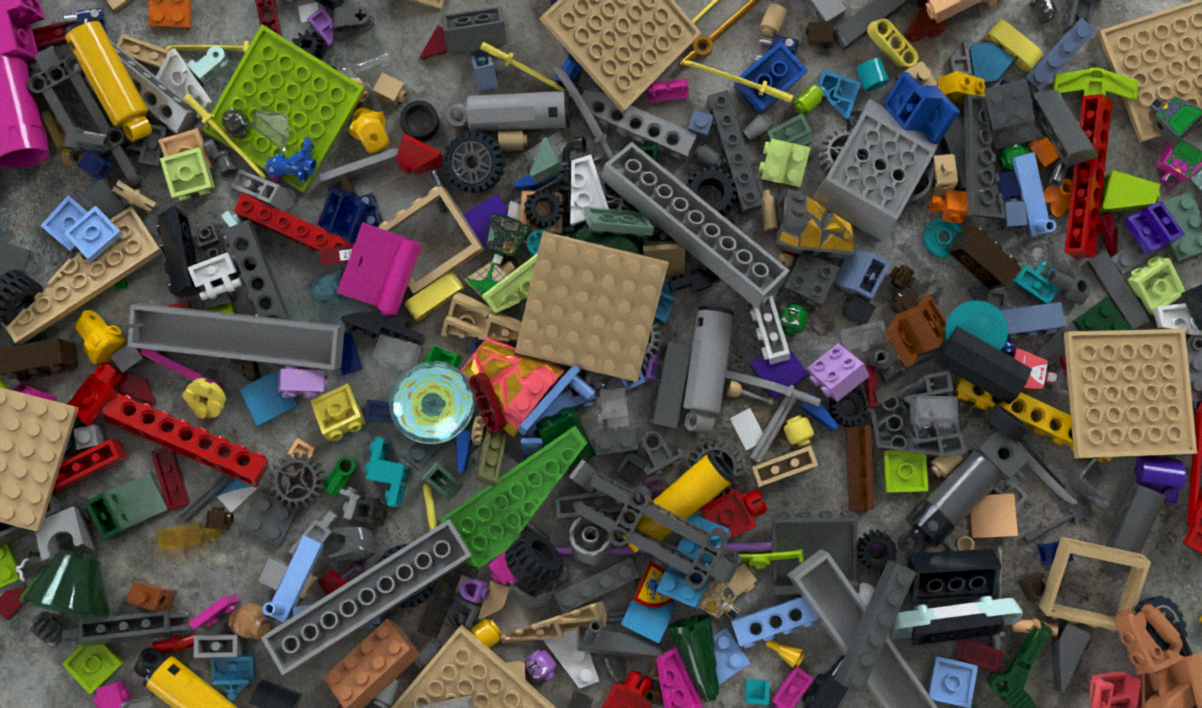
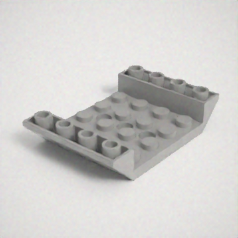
[812,99,938,242]

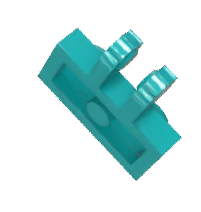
[1012,260,1060,304]

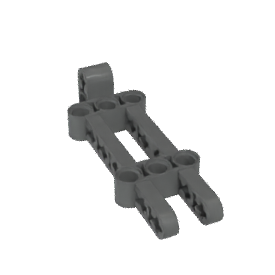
[28,45,143,194]
[575,472,742,589]

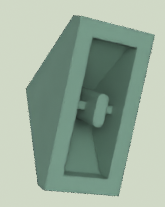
[529,137,564,183]
[422,462,463,500]

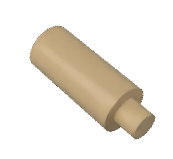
[761,190,779,231]

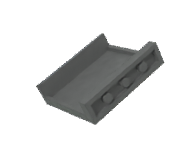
[772,510,860,595]

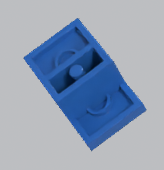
[882,72,960,144]

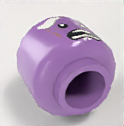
[525,649,556,682]

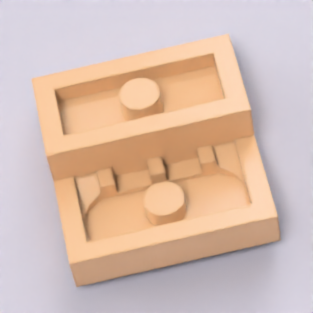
[969,494,1018,538]

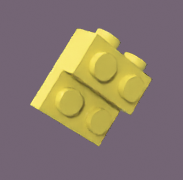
[310,383,366,441]

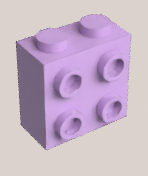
[807,343,869,402]
[278,365,328,399]

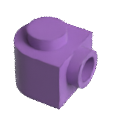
[460,579,490,603]

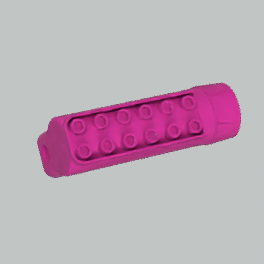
[0,0,50,168]

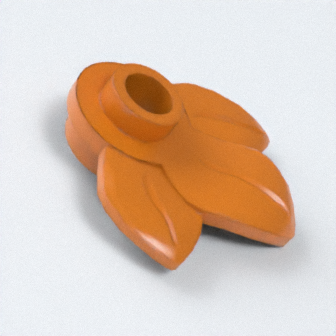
[1043,178,1073,218]

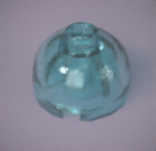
[305,267,344,305]

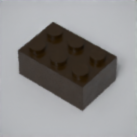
[945,226,1022,289]
[0,338,78,381]

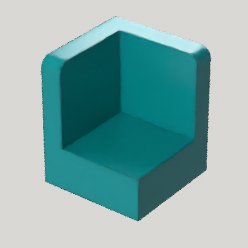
[744,678,770,705]

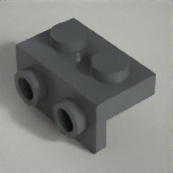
[1061,0,1096,34]

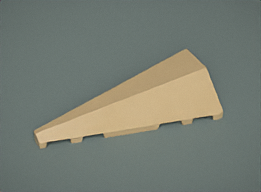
[441,292,522,342]
[500,601,607,643]

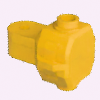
[75,310,125,365]

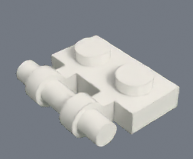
[188,252,242,301]

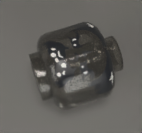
[1027,0,1057,25]
[221,107,252,140]

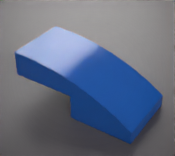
[513,173,557,191]

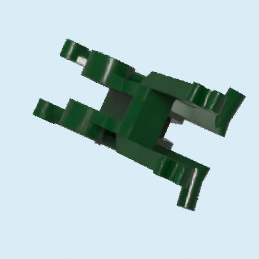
[987,622,1053,708]

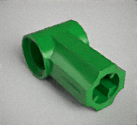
[323,457,358,497]

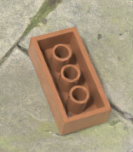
[323,618,420,708]

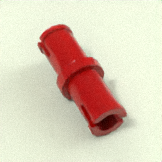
[152,633,197,653]

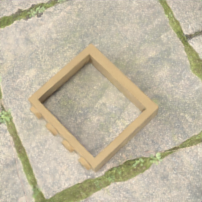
[378,186,486,294]
[1039,537,1151,632]

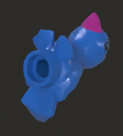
[265,137,317,184]

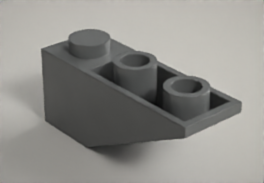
[1052,621,1091,693]

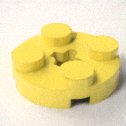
[182,378,226,419]

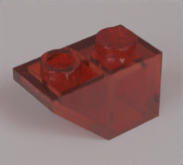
[903,7,947,42]

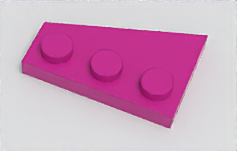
[656,648,703,708]

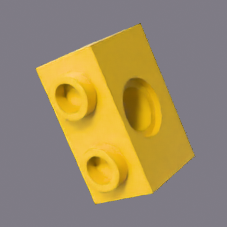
[938,71,985,104]

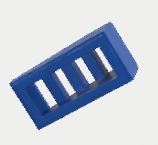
[799,392,838,431]
[455,429,472,473]

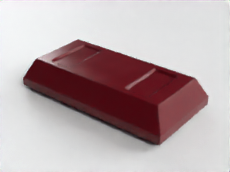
[955,639,1003,672]

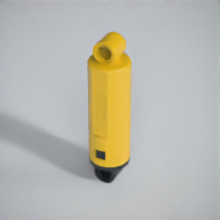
[134,647,238,708]

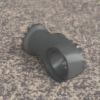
[203,137,238,177]

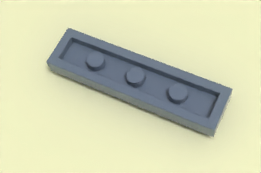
[1023,18,1096,92]

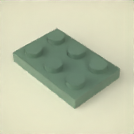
[1163,191,1202,262]
[583,206,654,237]

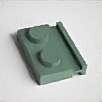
[766,113,815,146]

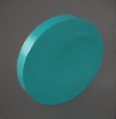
[945,300,1008,350]

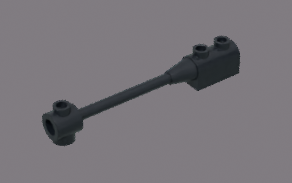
[802,569,883,708]

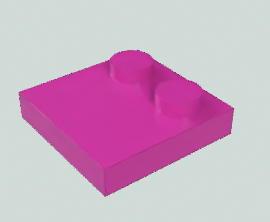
[188,594,241,630]

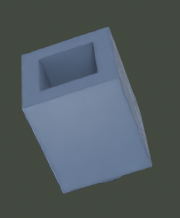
[688,110,714,142]
[1000,199,1028,231]

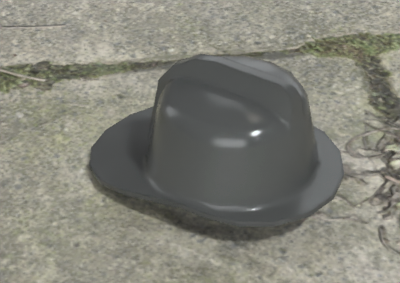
[908,162,934,206]

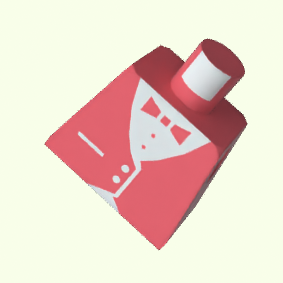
[1009,348,1057,391]

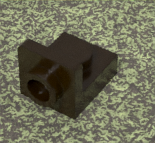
[230,358,261,381]

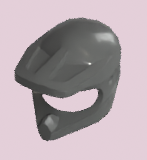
[327,527,376,561]

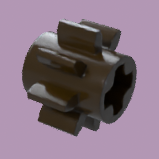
[889,265,916,290]

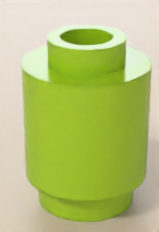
[794,85,824,115]

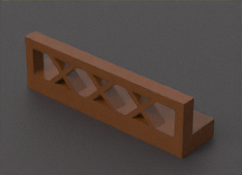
[845,425,874,510]

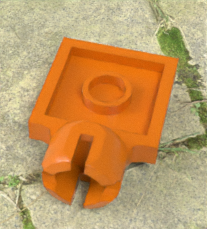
[149,0,191,29]

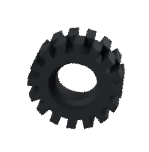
[524,189,563,228]
[828,389,869,426]
[857,529,897,571]

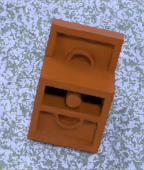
[885,294,946,367]

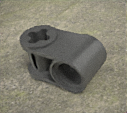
[334,6,374,32]

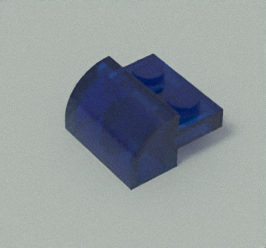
[317,187,369,243]

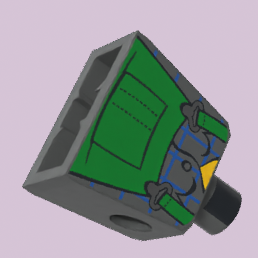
[1149,97,1202,147]

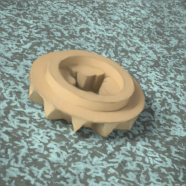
[471,413,486,445]

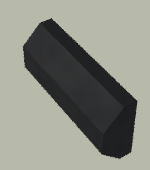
[935,326,1032,405]

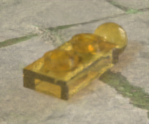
[41,110,78,167]
[157,523,220,551]

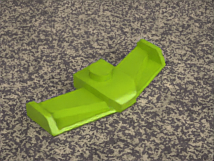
[1052,68,1139,102]
[738,549,804,569]

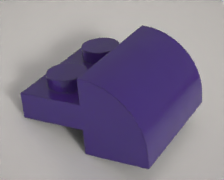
[1123,201,1185,255]
[1133,456,1186,504]

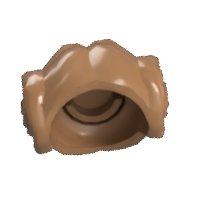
[228,603,271,640]

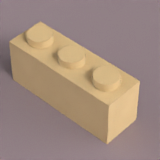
[749,446,818,488]

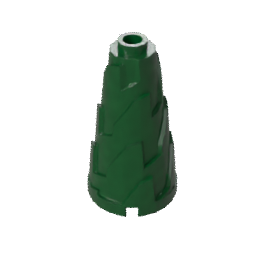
[669,614,719,702]

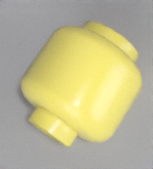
[784,415,814,447]

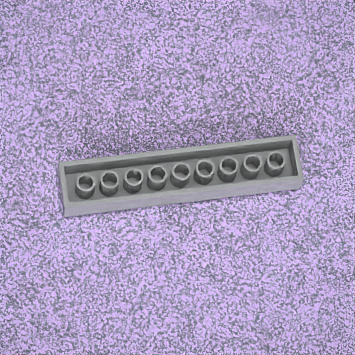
[601,142,790,309]
[261,519,474,676]

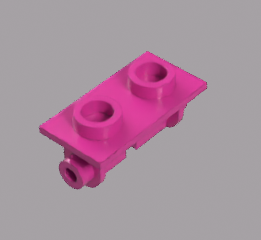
[647,79,689,104]

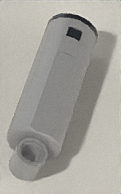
[447,91,571,132]
[683,306,734,434]

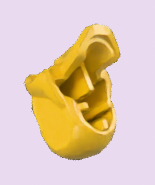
[348,107,390,154]

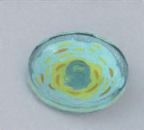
[389,361,474,444]

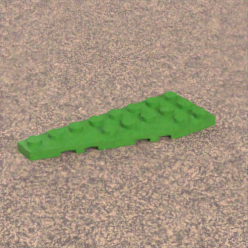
[439,426,587,571]

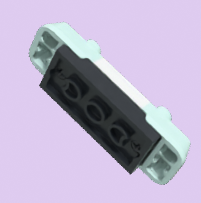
[891,596,1023,646]

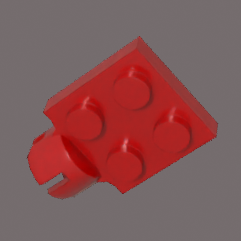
[67,362,124,426]
[701,488,767,540]
[602,670,652,708]

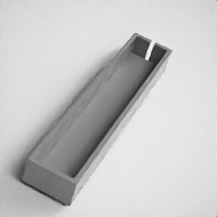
[128,304,345,370]
[787,549,938,708]

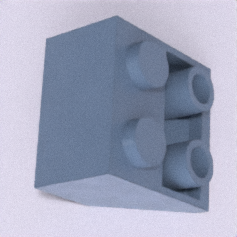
[832,249,891,302]

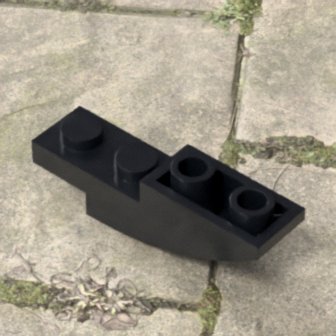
[668,265,722,294]
[340,312,426,346]

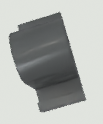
[642,431,684,477]

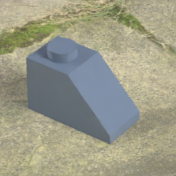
[470,50,498,91]

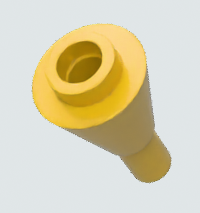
[765,640,805,668]

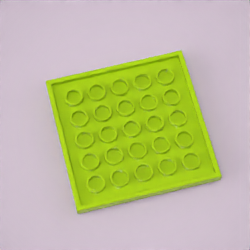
[202,24,366,193]

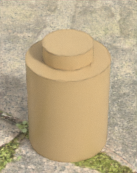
[760,4,787,37]
[498,130,527,151]
[930,454,964,477]

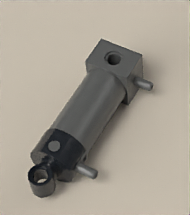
[898,429,1030,554]

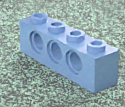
[729,595,818,648]

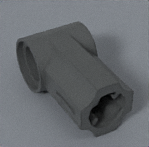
[63,126,110,153]

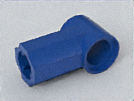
[554,53,583,88]

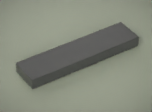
[1086,251,1150,330]

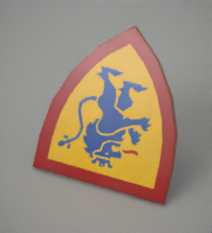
[632,560,675,607]

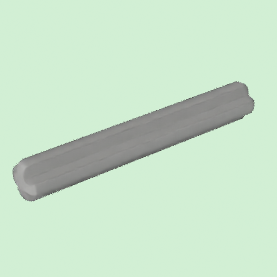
[750,395,797,463]

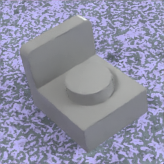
[339,487,364,520]

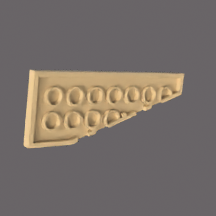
[6,206,163,345]

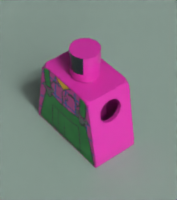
[1156,139,1202,187]

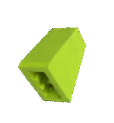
[1100,170,1161,214]

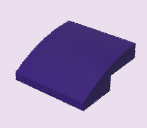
[463,193,513,251]
[749,347,808,399]

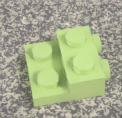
[758,138,811,187]
[160,147,215,202]
[1127,256,1185,315]

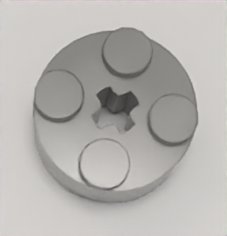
[569,517,612,565]

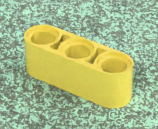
[867,19,919,68]
[985,20,1044,72]
[404,271,465,322]

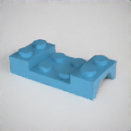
[656,515,731,611]

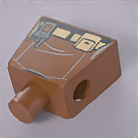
[126,578,177,611]

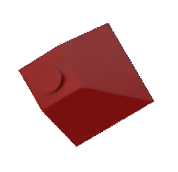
[396,134,445,175]

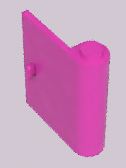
[337,222,423,317]

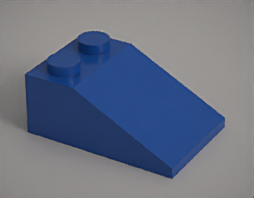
[733,41,808,114]

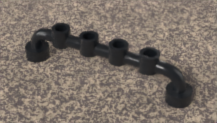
[558,136,596,244]

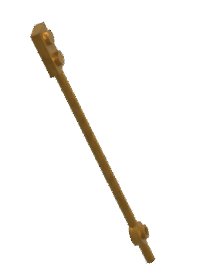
[678,0,761,69]

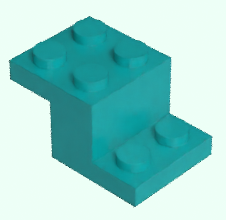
[364,437,410,507]

